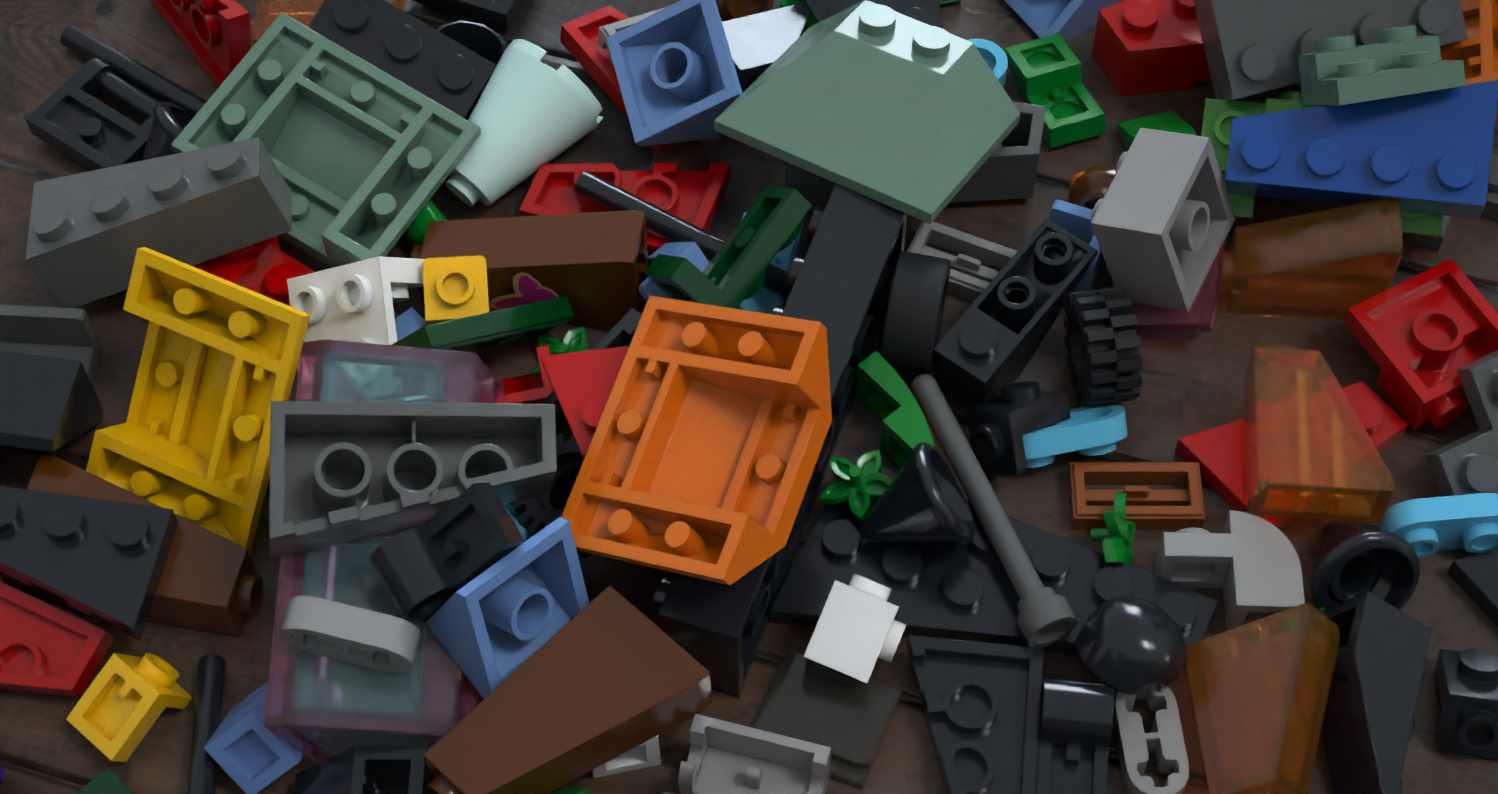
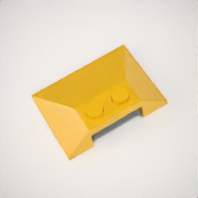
[86,247,310,555]

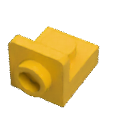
[422,255,490,325]
[66,653,192,762]

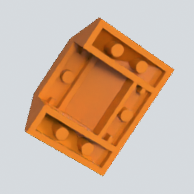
[561,296,832,585]

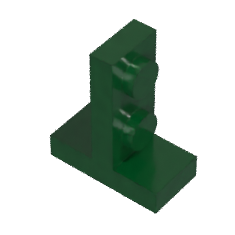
[644,187,812,310]

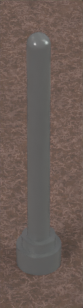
[912,374,1078,648]

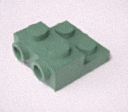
[1298,25,1466,106]

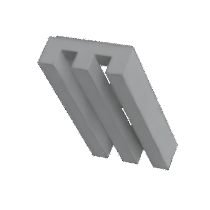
[907,221,1017,302]

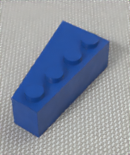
[1225,80,1498,219]

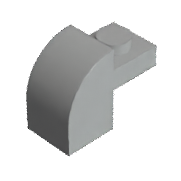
[1155,510,1305,638]

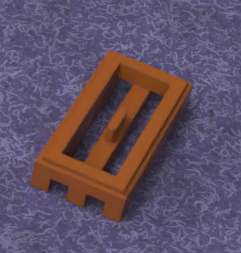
[1067,462,1205,530]

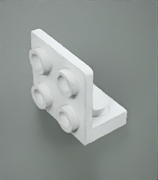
[287,256,425,401]

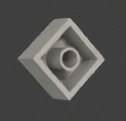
[1091,127,1235,314]

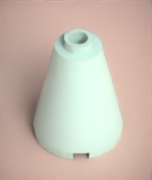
[445,39,604,207]

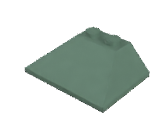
[714,0,1020,224]
[171,12,481,268]

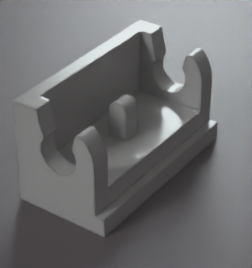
[678,713,831,794]

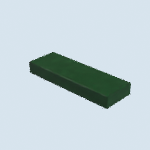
[387,296,575,370]

